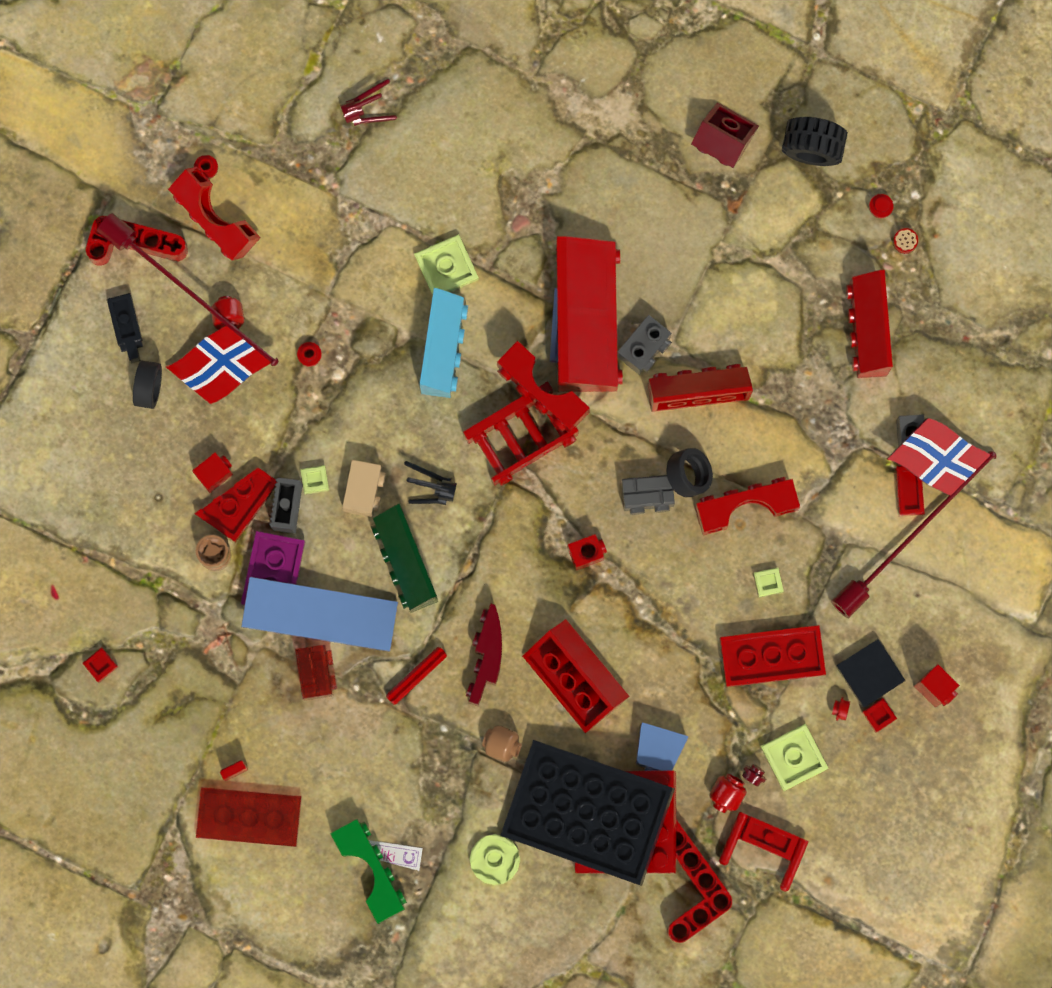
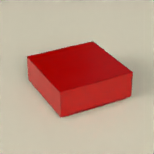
[82,647,118,683]
[862,698,897,733]
[220,760,248,781]

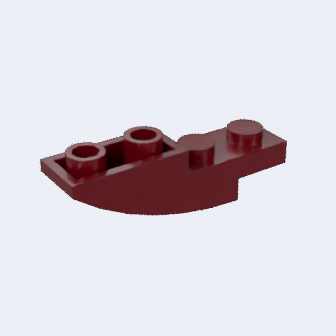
[466,603,502,707]

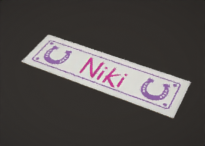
[369,840,423,871]

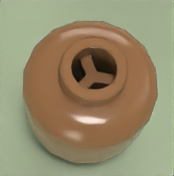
[482,725,522,762]

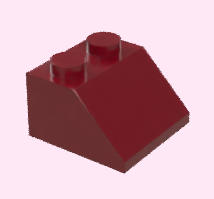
[691,102,759,168]

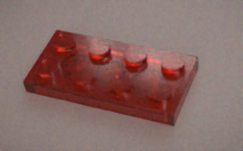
[196,787,302,847]

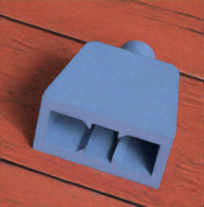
[636,722,688,771]

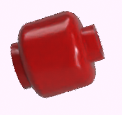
[211,296,245,330]
[709,774,747,813]

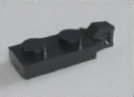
[107,293,143,364]

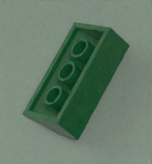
[370,503,438,613]

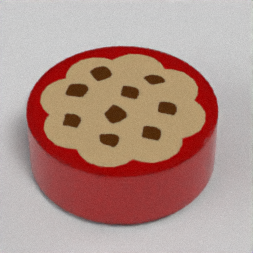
[893,228,918,254]

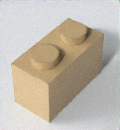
[342,460,386,517]

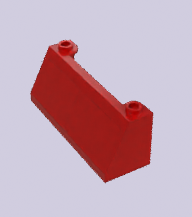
[556,236,623,392]

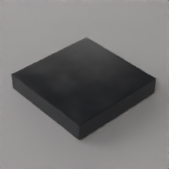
[836,639,906,708]

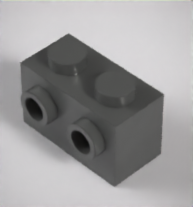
[617,315,672,375]

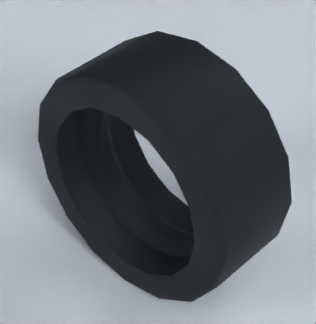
[133,360,162,409]
[666,448,713,497]

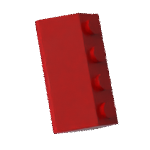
[846,269,893,378]
[648,364,753,412]
[522,619,630,734]

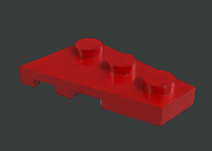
[194,467,277,543]

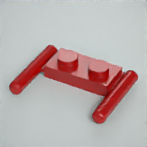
[719,812,809,892]

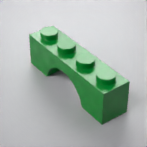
[330,819,407,924]

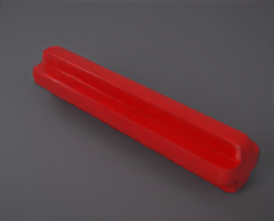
[386,647,447,705]

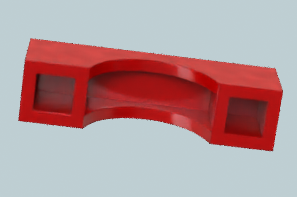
[168,167,261,261]
[497,341,590,434]
[695,477,800,535]

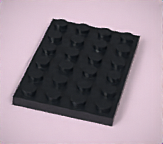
[500,740,675,886]

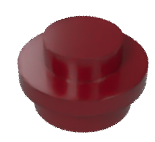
[742,764,767,787]

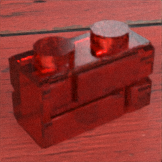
[295,645,337,701]

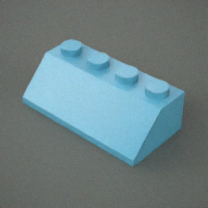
[420,288,468,398]

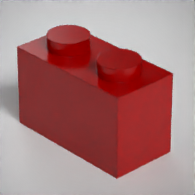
[914,664,960,707]

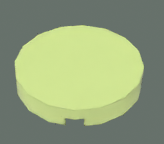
[470,834,520,885]

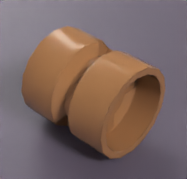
[195,535,232,571]

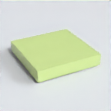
[414,234,479,296]
[760,724,829,792]

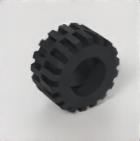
[782,117,848,166]

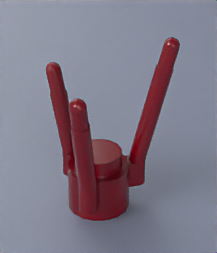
[340,79,397,126]

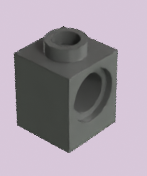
[896,414,924,446]

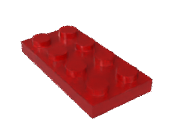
[720,625,826,688]

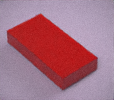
[895,466,925,516]

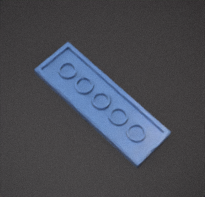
[241,577,398,652]

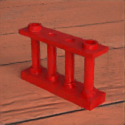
[463,381,579,486]

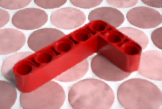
[667,820,732,943]

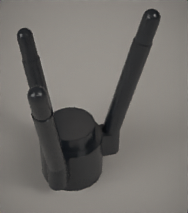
[404,461,457,505]

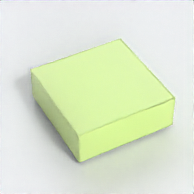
[300,465,329,495]
[753,568,784,598]

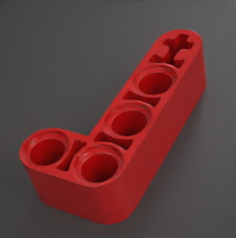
[86,216,188,266]

